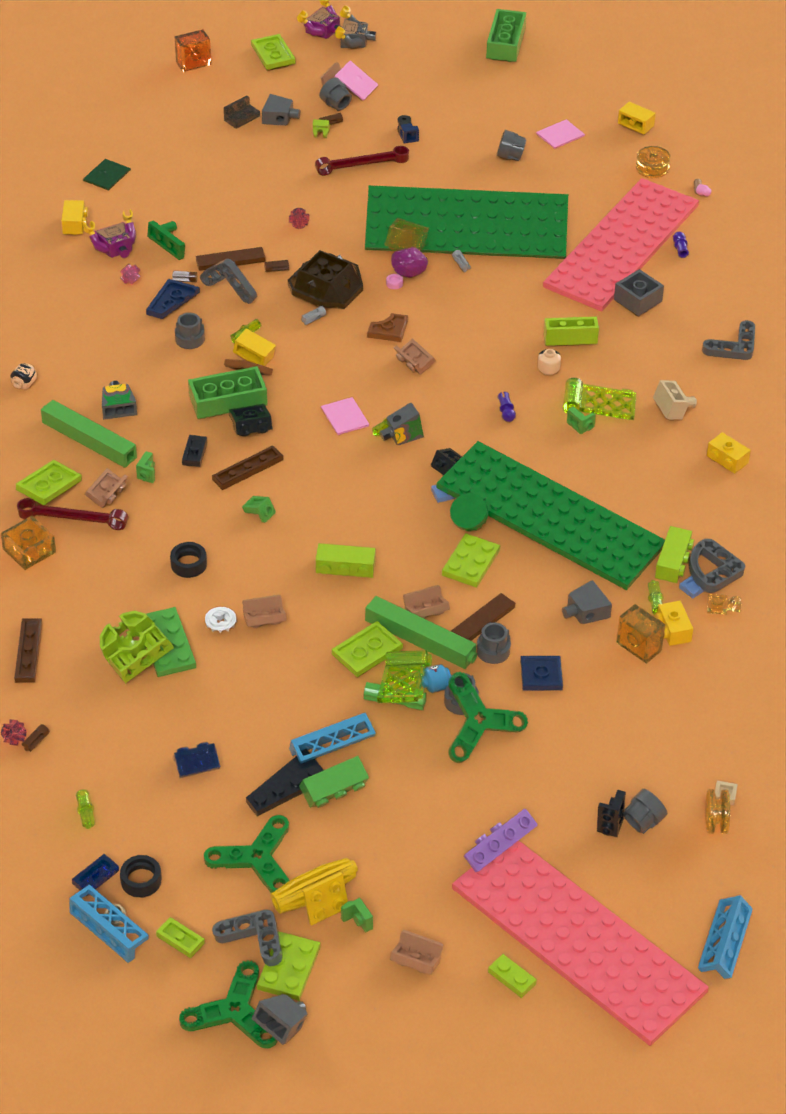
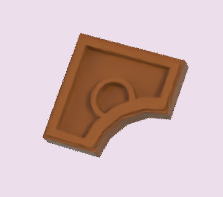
[367,313,408,342]
[224,359,273,375]

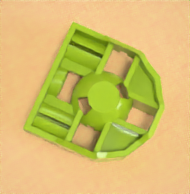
[99,611,174,684]

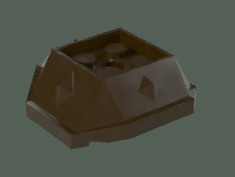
[288,250,363,309]

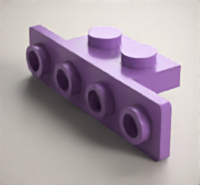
[464,809,537,872]

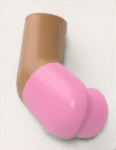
[694,179,712,197]

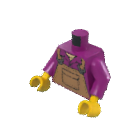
[297,0,343,39]
[84,209,136,258]

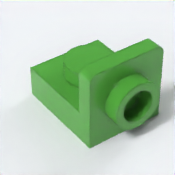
[567,406,596,434]
[136,451,155,483]
[242,496,276,523]
[341,898,373,933]

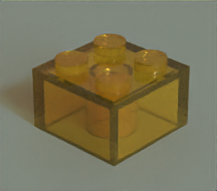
[385,218,429,251]
[0,516,56,570]
[616,604,665,664]

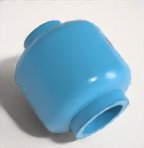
[420,664,451,693]

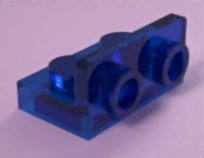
[173,742,220,778]

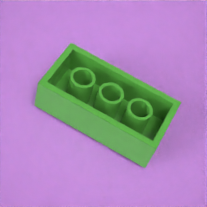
[486,9,527,62]
[188,366,267,419]

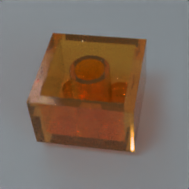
[174,29,211,72]

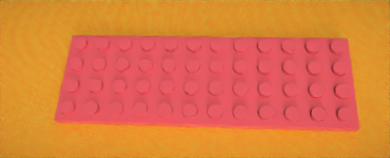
[543,178,699,312]
[452,840,709,1046]

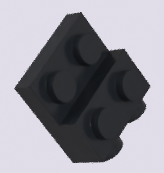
[229,404,273,436]

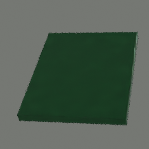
[83,159,131,191]

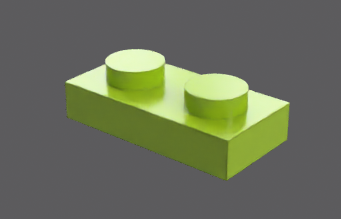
[156,917,205,958]
[488,954,537,998]

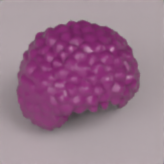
[391,247,428,278]

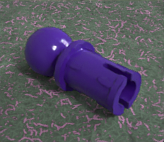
[673,232,689,258]
[498,392,516,422]

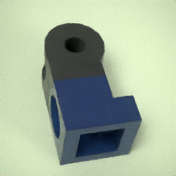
[397,115,419,144]

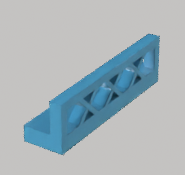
[289,713,376,764]
[69,885,149,963]
[698,895,753,979]

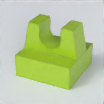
[313,119,330,138]

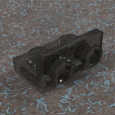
[223,96,260,129]

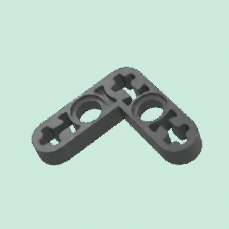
[200,259,257,304]
[702,320,755,360]
[212,910,282,966]

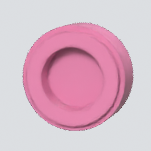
[386,274,403,289]

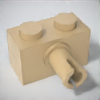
[653,380,697,420]

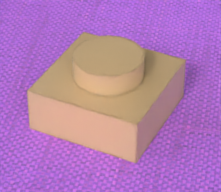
[713,780,738,805]

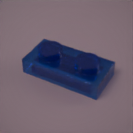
[72,854,119,896]

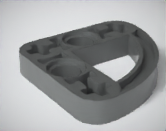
[689,539,745,593]

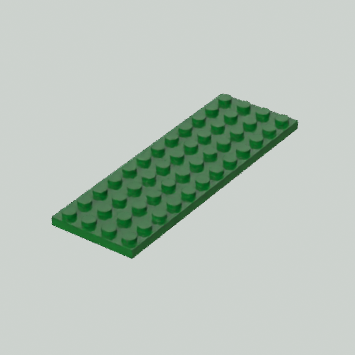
[365,185,569,259]
[436,441,665,590]

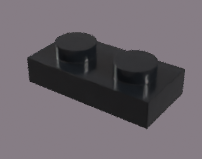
[182,435,207,467]

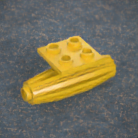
[270,858,358,926]

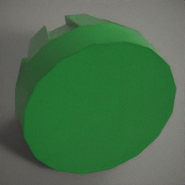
[450,493,489,531]

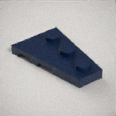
[146,279,200,319]

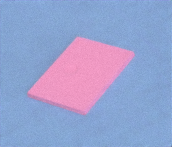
[334,61,378,101]
[536,119,585,149]
[321,397,369,435]

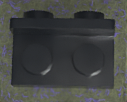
[431,448,462,475]
[597,790,626,837]

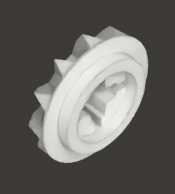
[205,607,237,633]

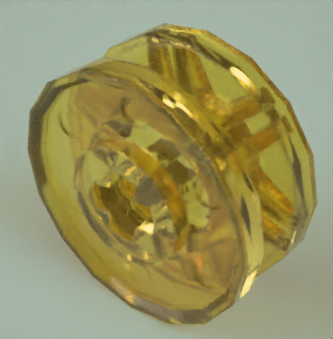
[636,146,670,178]
[705,789,730,834]

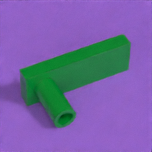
[147,220,185,260]

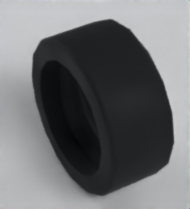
[170,542,207,578]
[120,855,162,897]

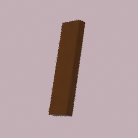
[196,247,265,271]
[212,445,284,490]
[451,593,516,641]
[14,618,42,683]

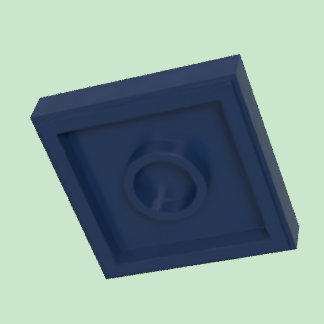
[520,656,563,691]

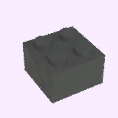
[614,269,664,316]

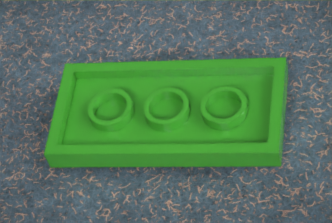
[146,607,196,677]

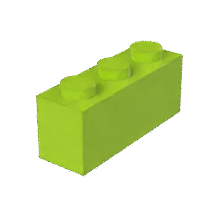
[544,316,599,346]
[655,526,694,583]
[316,543,376,578]

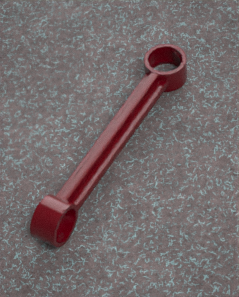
[315,146,409,176]
[17,498,129,530]

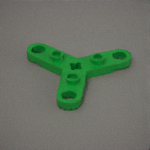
[448,672,528,763]
[204,815,290,893]
[179,960,278,1049]

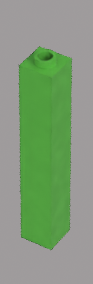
[41,400,137,468]
[365,596,477,669]

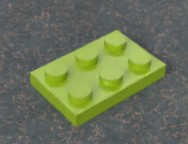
[251,34,296,70]
[16,460,82,505]
[442,533,500,588]
[332,621,403,677]
[257,931,321,1001]

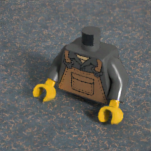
[335,5,376,48]

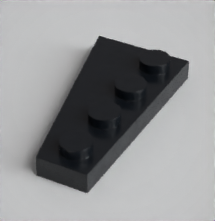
[246,748,324,817]

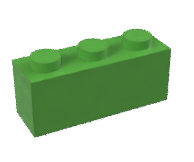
[299,756,369,808]

